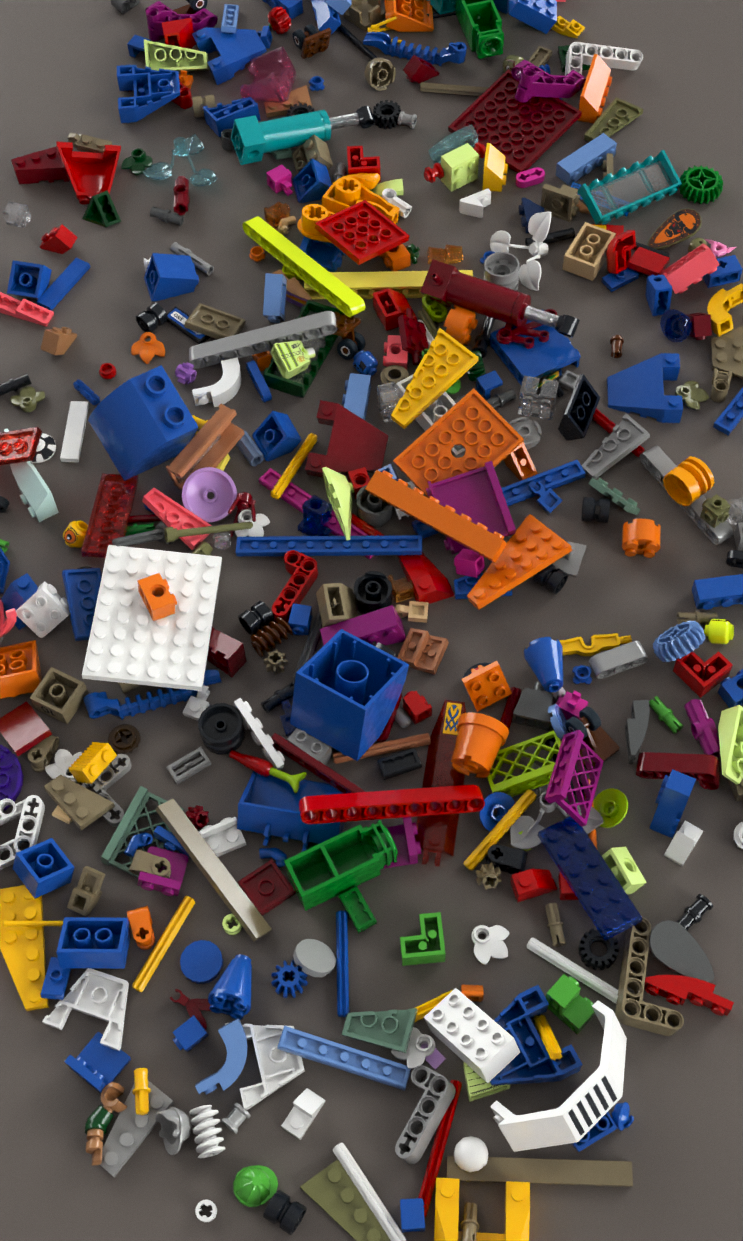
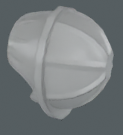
[155,1107,192,1155]

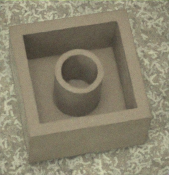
[30,667,89,725]

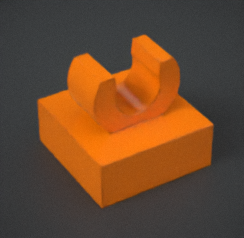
[179,70,193,89]

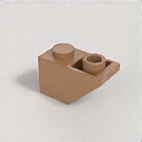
[41,327,77,355]

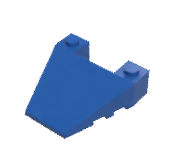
[192,27,267,85]
[116,65,180,123]
[607,353,683,423]
[490,985,583,1086]

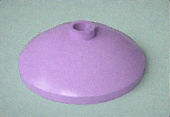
[182,467,237,522]

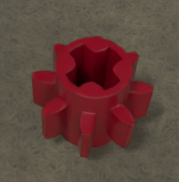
[185,805,209,830]

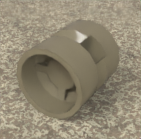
[192,95,216,118]

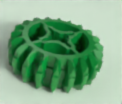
[679,165,723,204]

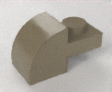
[67,866,105,916]

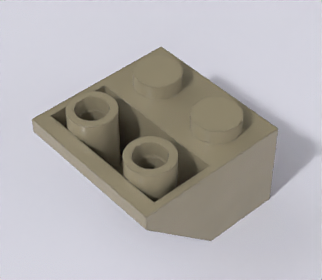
[292,135,333,174]
[316,583,358,628]

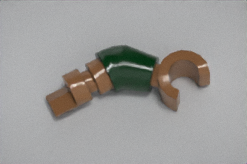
[85,1082,128,1165]

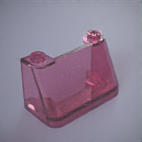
[240,46,296,103]

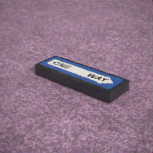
[167,306,210,344]

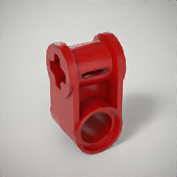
[171,82,193,109]

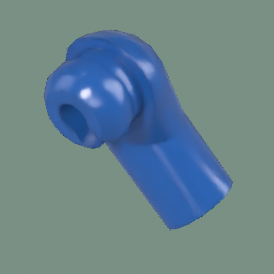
[124,832,153,857]

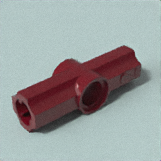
[173,176,190,215]

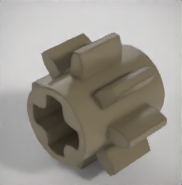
[264,649,288,675]
[475,862,502,890]

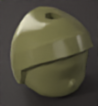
[688,238,707,253]

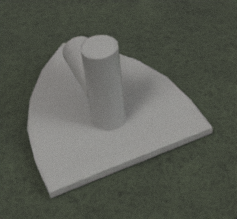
[552,542,587,577]

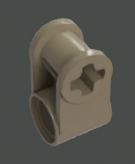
[710,368,732,403]
[27,735,59,772]
[129,850,171,878]

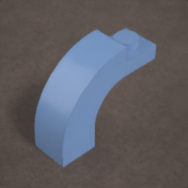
[195,1018,248,1095]

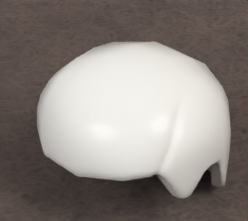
[454,1136,489,1172]

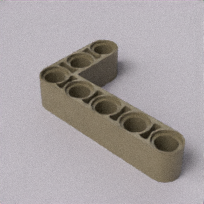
[615,917,684,1036]

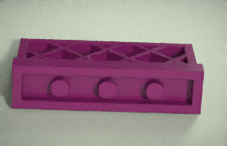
[544,730,604,827]

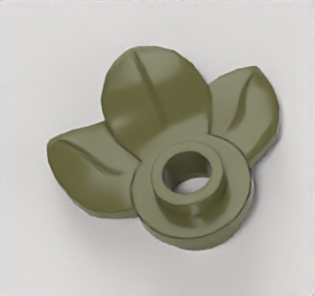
[675,381,709,410]
[10,386,45,412]

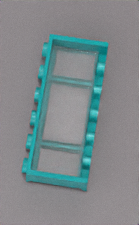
[578,150,682,225]

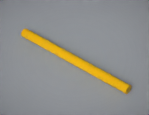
[3,921,63,926]

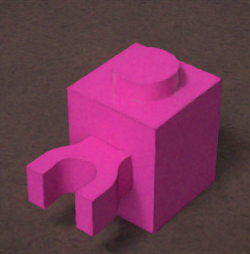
[266,165,293,196]
[454,549,485,578]
[556,690,588,720]

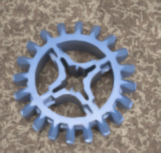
[653,621,705,662]

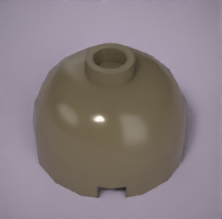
[364,57,396,91]

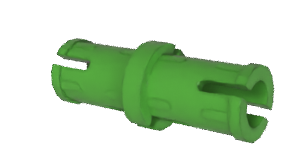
[649,696,684,734]

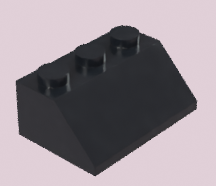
[558,374,600,441]

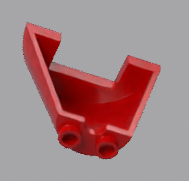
[56,141,121,205]

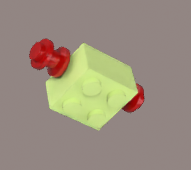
[424,142,486,192]

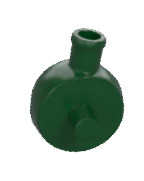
[406,244,420,264]

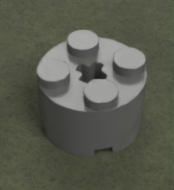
[356,485,393,528]

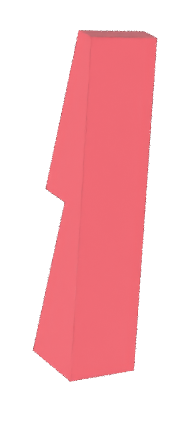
[0,292,54,327]

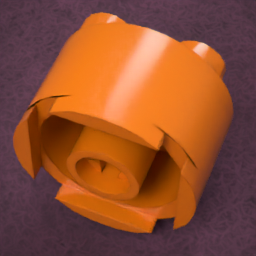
[444,305,478,345]
[622,518,661,558]

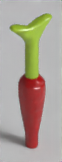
[229,750,307,793]

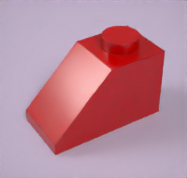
[510,869,557,903]

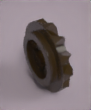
[108,724,140,754]

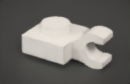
[183,685,210,721]

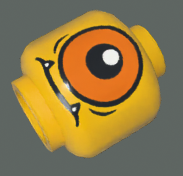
[63,520,91,548]

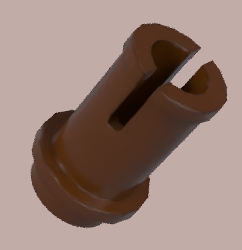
[610,335,624,358]

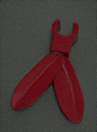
[170,989,210,1030]

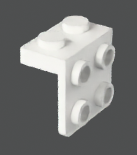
[16,581,69,638]

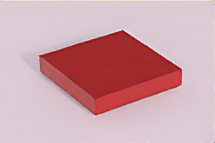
[627,247,670,276]

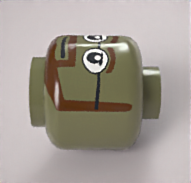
[503,55,524,73]

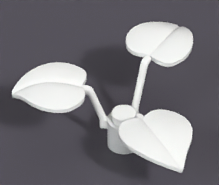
[490,211,552,291]

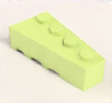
[144,39,209,72]

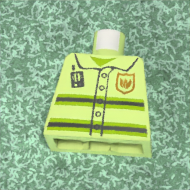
[270,340,315,379]

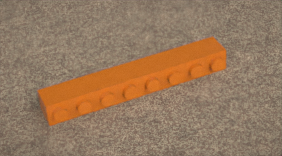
[365,470,507,563]

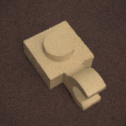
[395,601,428,623]

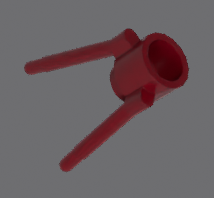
[228,492,256,537]

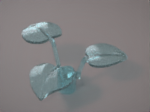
[143,133,217,186]

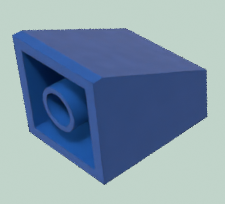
[144,253,199,302]

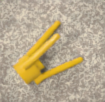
[367,16,403,43]

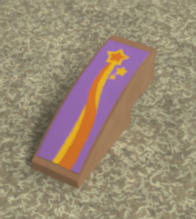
[271,269,312,308]

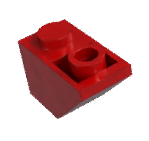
[39,224,78,254]

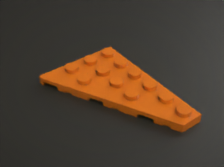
[467,514,572,610]

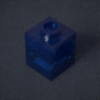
[302,495,332,528]

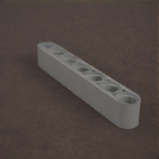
[640,445,733,545]

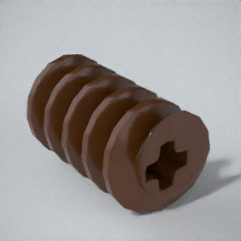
[250,617,293,657]

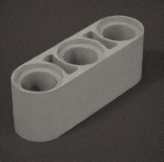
[589,641,649,679]

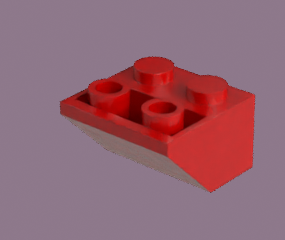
[162,18,196,49]
[373,288,417,331]

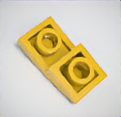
[551,15,585,38]

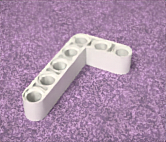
[565,42,643,76]

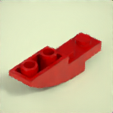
[644,975,734,1016]

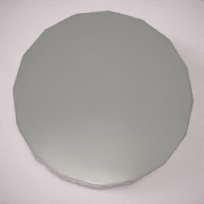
[509,417,542,449]
[293,939,336,978]

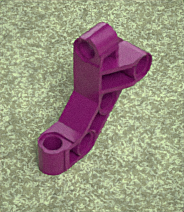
[145,1,218,42]
[511,60,586,103]

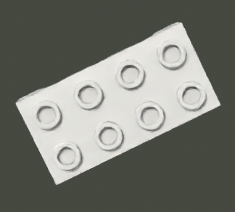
[424,988,520,1083]

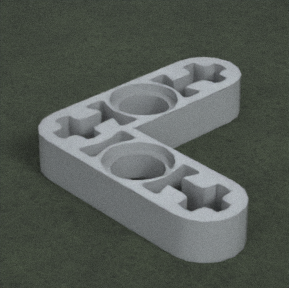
[81,754,132,827]

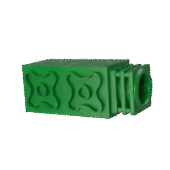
[455,0,504,59]
[284,820,398,911]

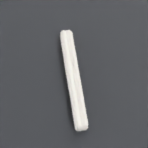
[527,937,618,1004]
[333,1142,407,1241]

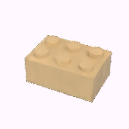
[562,222,616,281]

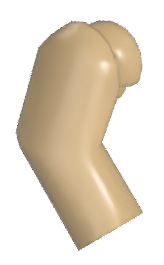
[278,216,296,235]

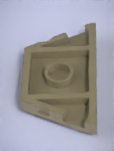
[710,326,743,378]

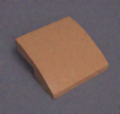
[397,628,449,674]

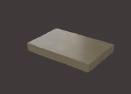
[184,303,245,339]

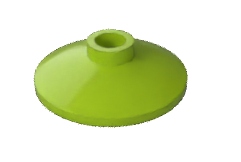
[593,788,628,828]

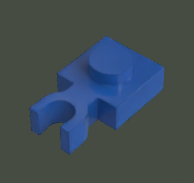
[529,481,563,514]

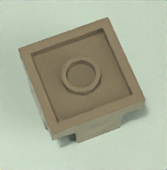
[344,0,385,32]

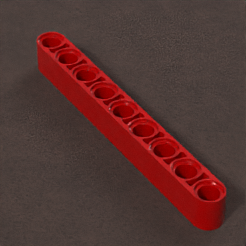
[299,784,485,824]

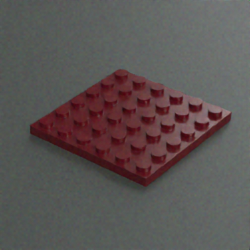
[448,69,582,173]

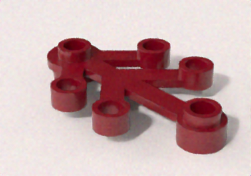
[496,309,557,349]

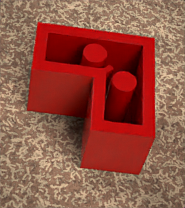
[347,146,381,182]
[673,651,733,698]

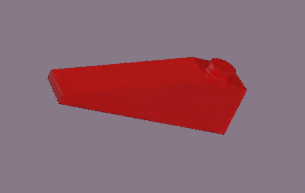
[397,552,454,604]

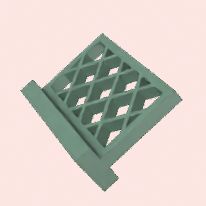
[101,786,184,878]

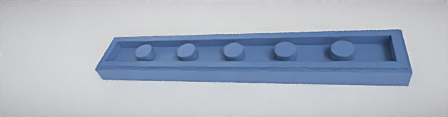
[277,1026,411,1091]

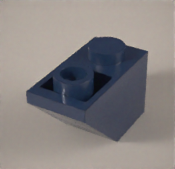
[518,197,545,233]

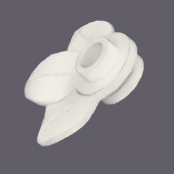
[235,509,270,537]
[45,749,82,783]
[471,925,510,965]
[391,1027,435,1068]

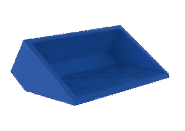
[237,771,345,852]

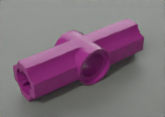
[684,699,720,758]

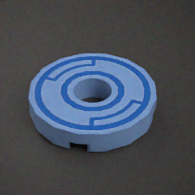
[548,704,569,739]

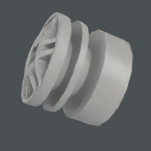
[484,252,520,291]

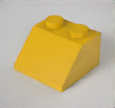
[483,143,508,192]

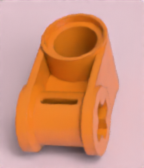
[127,905,155,950]

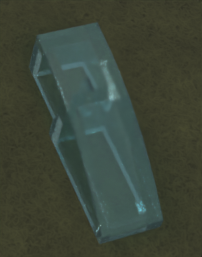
[428,124,478,163]

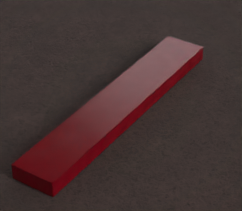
[271,733,366,794]

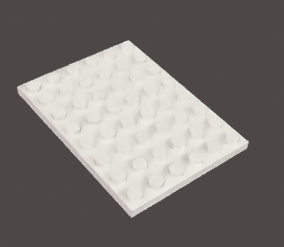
[82,545,222,691]

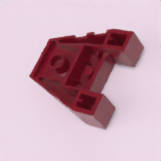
[305,400,389,478]

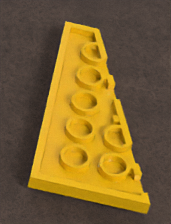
[391,328,478,429]

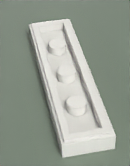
[60,401,89,462]

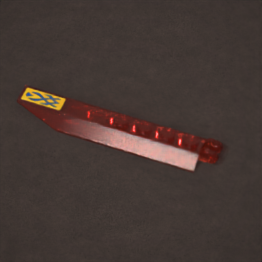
[415,700,466,867]

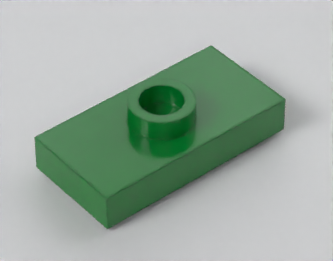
[338,886,377,933]

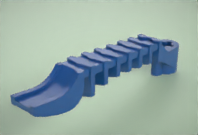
[363,32,467,66]
[83,669,222,720]

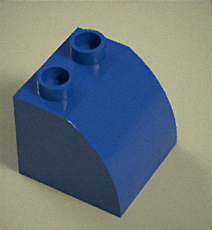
[88,365,199,481]
[290,629,409,761]

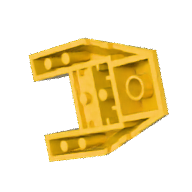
[434,1178,530,1241]

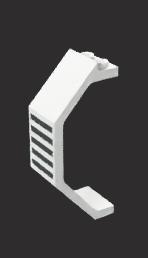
[490,1001,627,1152]

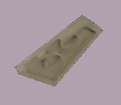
[44,775,115,831]

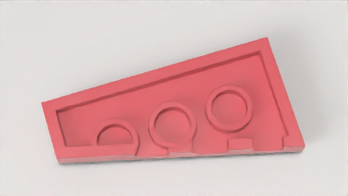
[142,488,212,550]

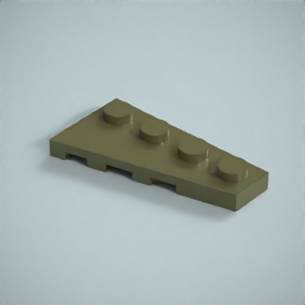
[584,97,643,142]
[300,1159,390,1241]

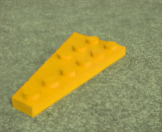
[0,885,49,1011]

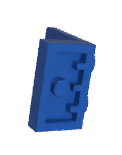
[64,1032,131,1093]

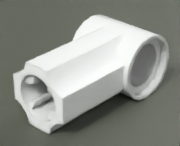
[382,188,412,218]

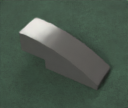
[625,700,650,764]

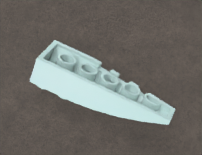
[4,429,59,522]

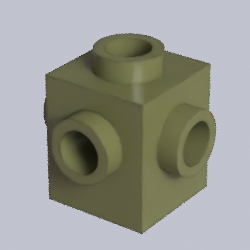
[700,494,731,528]

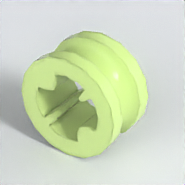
[222,913,242,935]

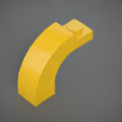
[707,283,743,337]

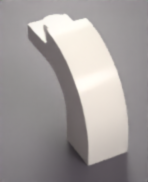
[192,357,242,407]

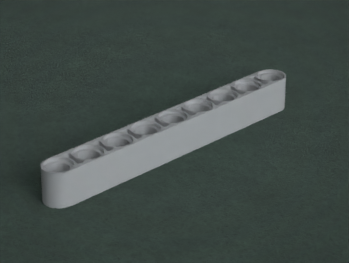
[188,311,337,369]

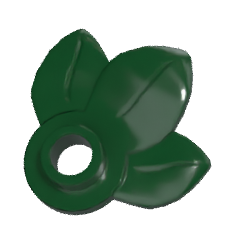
[121,148,153,175]

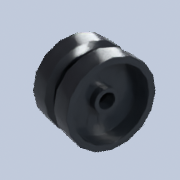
[198,703,245,754]

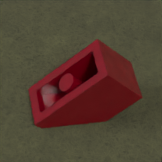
[403,55,440,83]
[684,312,712,340]

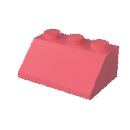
[661,243,720,294]

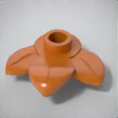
[131,332,165,364]

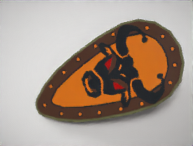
[648,208,702,250]

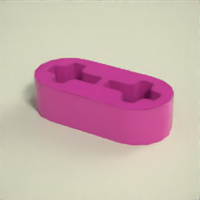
[515,167,545,188]

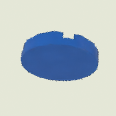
[180,940,223,984]

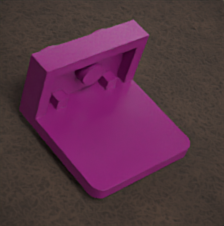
[383,817,421,869]
[137,846,189,896]

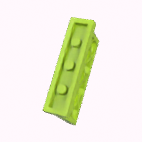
[487,730,561,797]

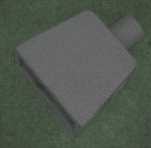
[512,682,552,731]

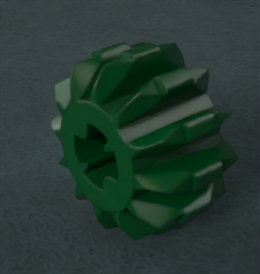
[467,351,486,381]

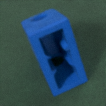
[645,275,672,316]

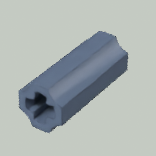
[236,431,264,466]

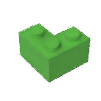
[400,912,446,966]
[545,974,595,1035]

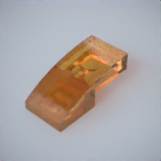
[427,244,463,264]

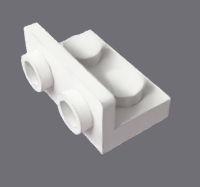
[198,817,246,857]

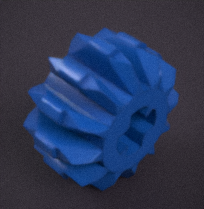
[271,960,308,998]

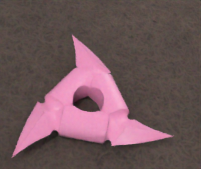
[705,239,736,257]

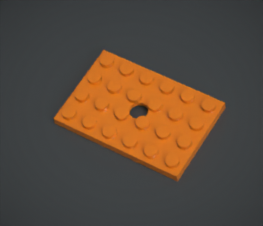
[393,388,524,498]

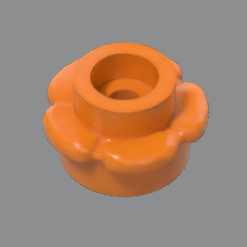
[249,246,266,262]

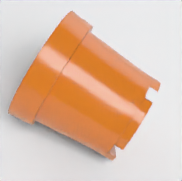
[451,712,509,778]

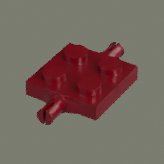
[398,308,429,365]

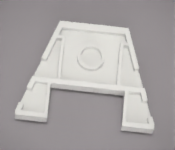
[42,968,129,1051]
[225,1023,305,1110]

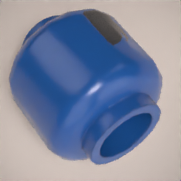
[353,350,378,376]

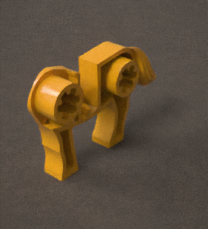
[297,173,400,243]

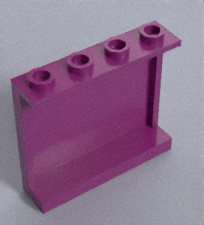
[426,461,516,555]

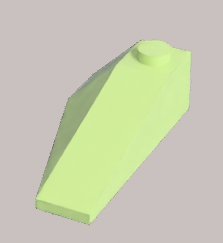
[322,467,354,541]
[718,705,743,785]

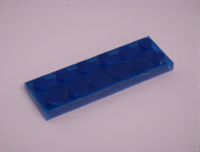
[537,816,643,940]

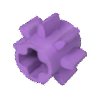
[175,362,197,385]

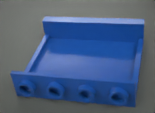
[490,309,581,391]

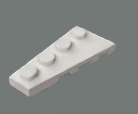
[233,698,285,770]

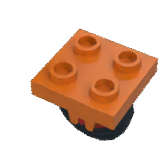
[461,661,512,712]

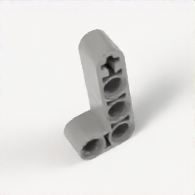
[395,1065,456,1164]

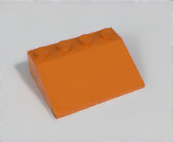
[385,0,434,32]
[0,640,42,699]

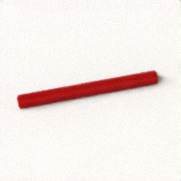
[418,1080,462,1218]

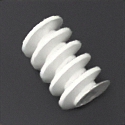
[189,1105,226,1158]

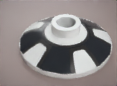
[21,433,56,463]

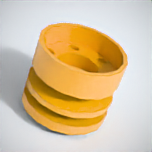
[663,456,715,506]

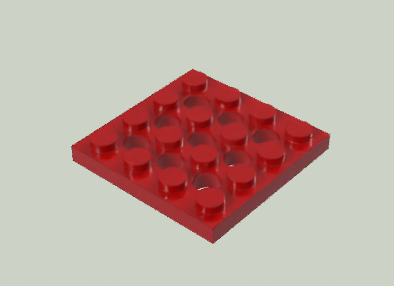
[315,200,410,265]

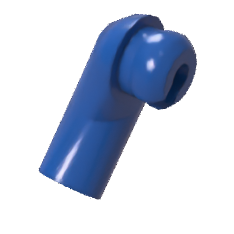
[259,847,287,867]

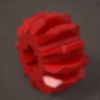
[267,6,292,34]

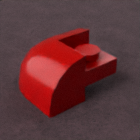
[606,230,636,274]

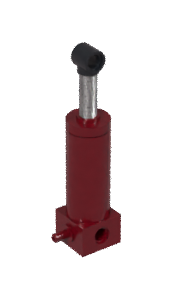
[420,259,580,338]

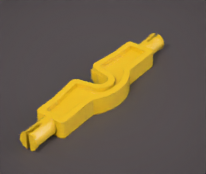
[560,633,632,656]

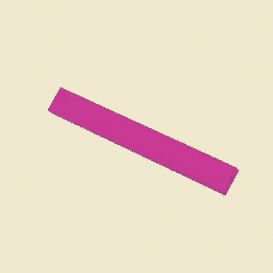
[258,468,373,560]

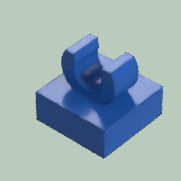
[257,26,273,48]

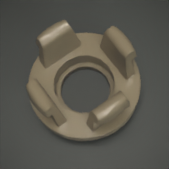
[380,365,409,395]

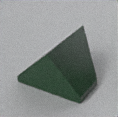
[82,190,121,227]

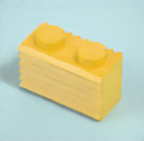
[69,742,117,784]

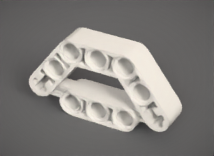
[0,795,45,870]

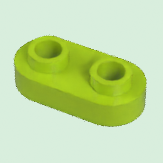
[422,296,447,322]

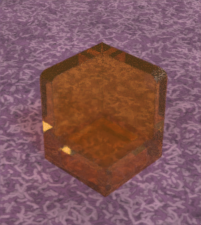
[388,575,414,603]

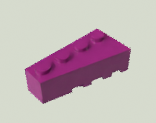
[320,605,406,645]

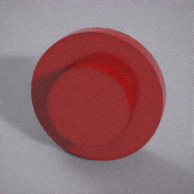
[99,363,117,379]

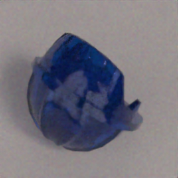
[660,309,692,342]

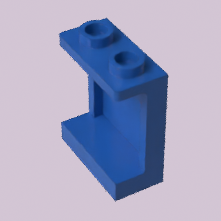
[299,236,345,272]

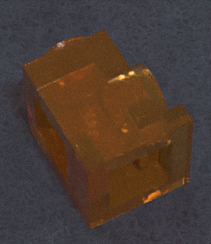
[264,201,290,229]

